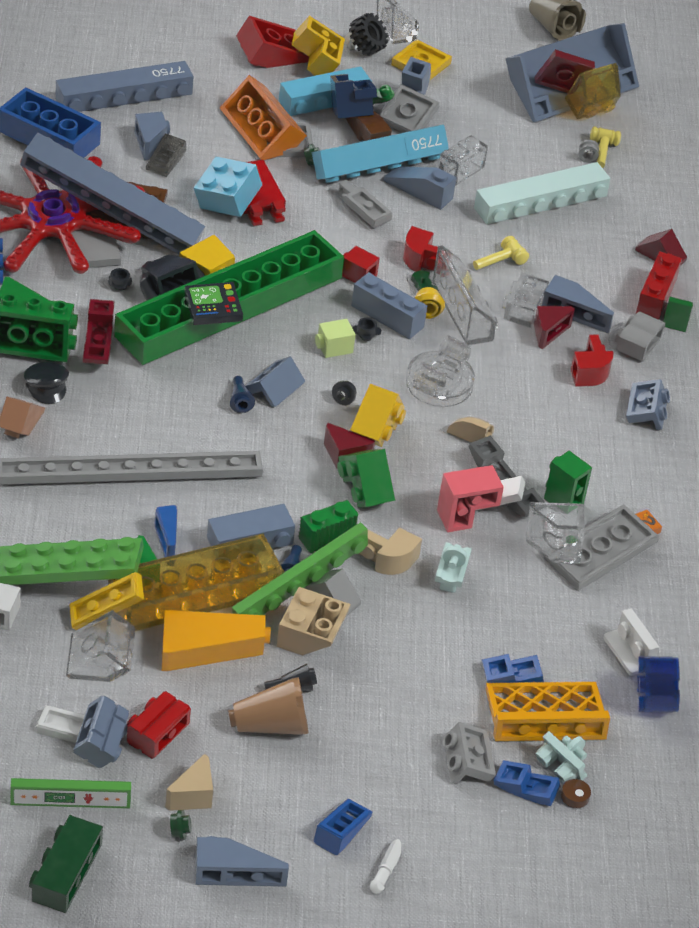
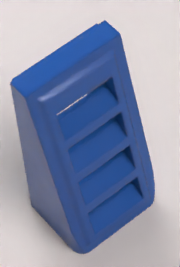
[154,505,177,564]
[314,799,373,855]

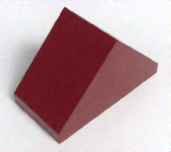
[635,229,687,266]
[534,306,575,349]
[324,423,375,469]

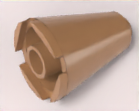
[228,677,309,735]

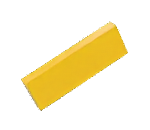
[69,572,144,631]

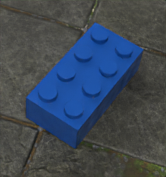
[0,87,101,158]

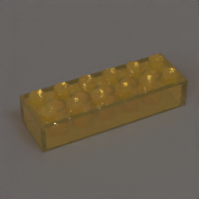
[108,534,284,633]

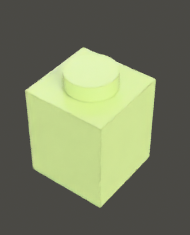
[315,319,356,358]

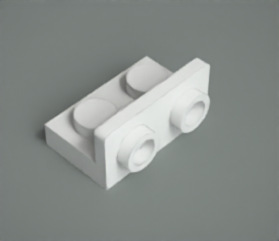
[603,608,659,676]

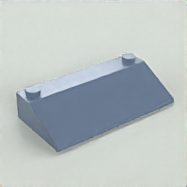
[505,23,639,122]

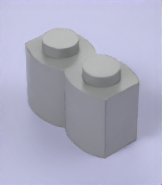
[615,311,665,361]

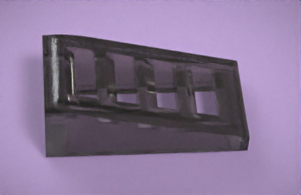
[146,133,187,177]

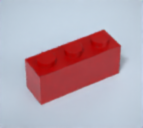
[636,251,682,320]

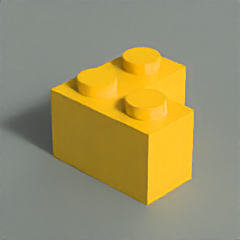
[292,15,345,76]
[350,384,406,447]

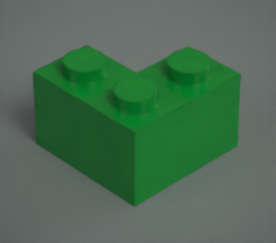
[337,449,396,507]

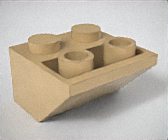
[276,587,351,655]

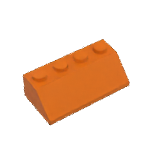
[220,75,307,160]

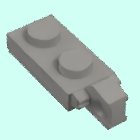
[338,180,392,228]

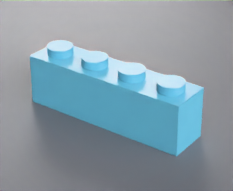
[279,66,372,116]

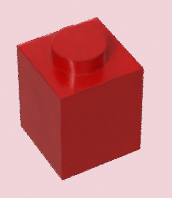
[342,246,380,283]

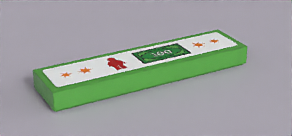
[10,778,131,809]

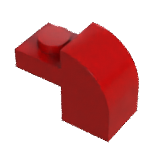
[403,226,450,274]
[571,334,614,387]

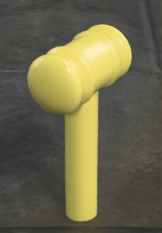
[590,126,621,168]
[473,236,529,270]

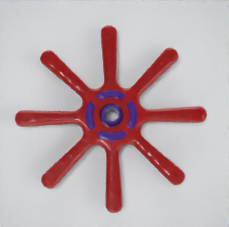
[0,156,145,274]

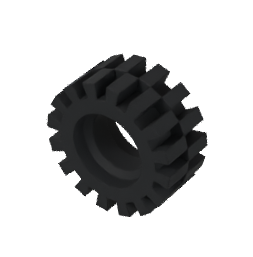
[349,13,389,56]

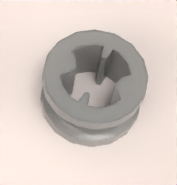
[578,140,599,163]

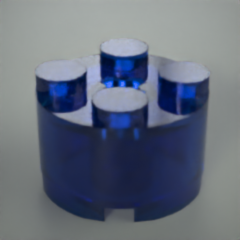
[637,656,680,713]

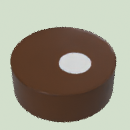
[561,779,591,808]

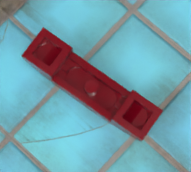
[83,299,115,364]

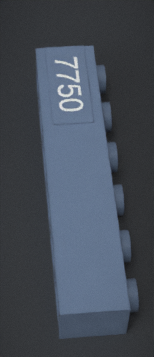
[55,61,194,112]

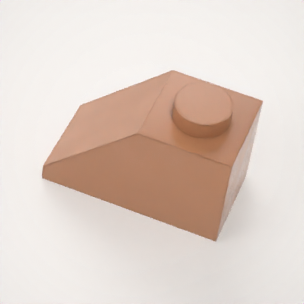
[0,396,45,438]

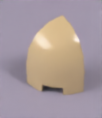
[447,416,494,442]

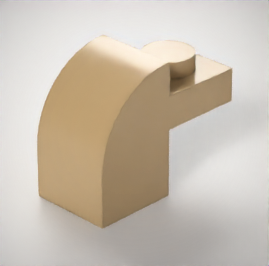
[358,527,422,575]

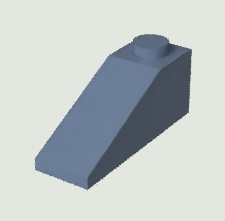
[383,167,457,210]
[542,275,614,334]
[196,836,289,887]

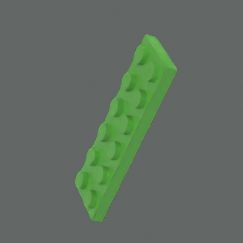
[0,537,144,585]

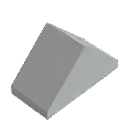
[304,568,361,616]

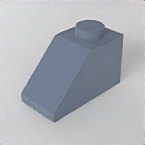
[134,112,170,160]

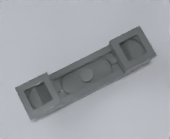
[469,435,548,517]

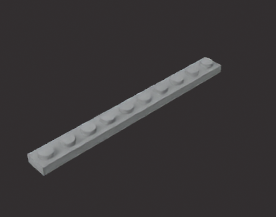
[0,451,263,485]

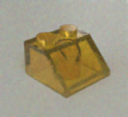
[565,63,621,120]

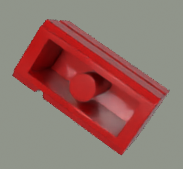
[127,691,191,759]

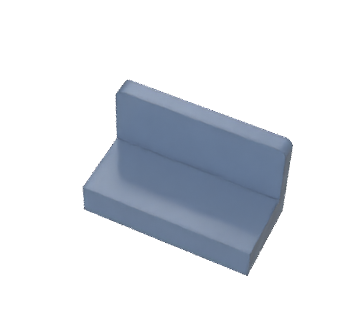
[245,356,305,407]

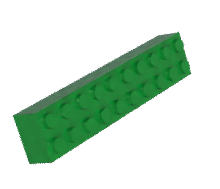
[114,230,344,365]

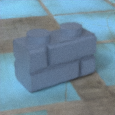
[73,696,129,768]

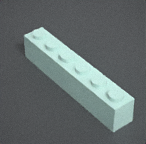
[474,162,611,225]

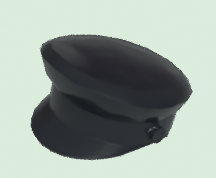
[24,362,69,404]

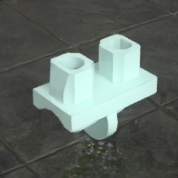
[435,542,472,593]
[536,731,587,784]

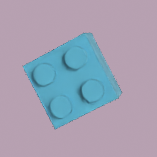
[194,156,262,217]

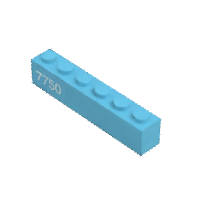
[311,125,449,183]

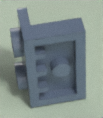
[626,379,670,430]

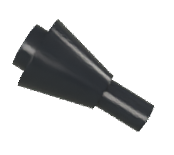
[264,663,317,691]

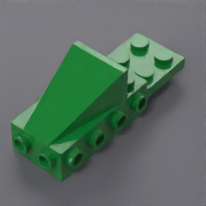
[0,277,78,362]

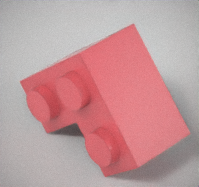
[437,465,504,532]

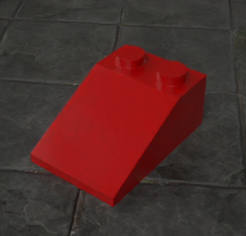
[236,16,309,68]

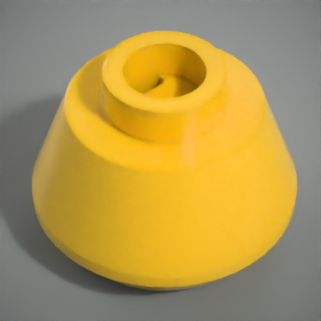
[414,287,445,319]

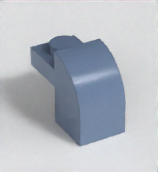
[401,57,431,95]

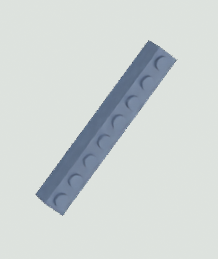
[20,133,206,254]

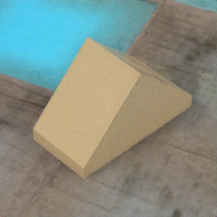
[165,754,213,811]

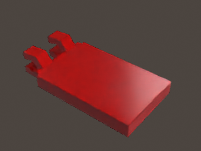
[242,159,286,226]

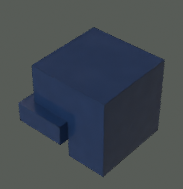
[330,74,377,118]

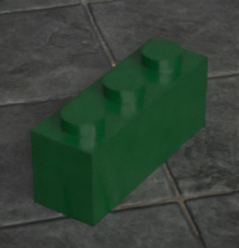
[29,815,103,913]

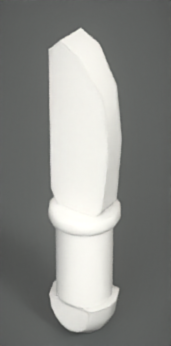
[370,839,401,894]

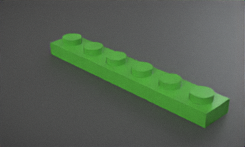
[232,522,368,615]

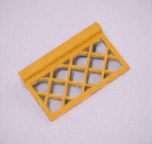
[485,682,610,741]

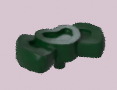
[411,270,438,292]

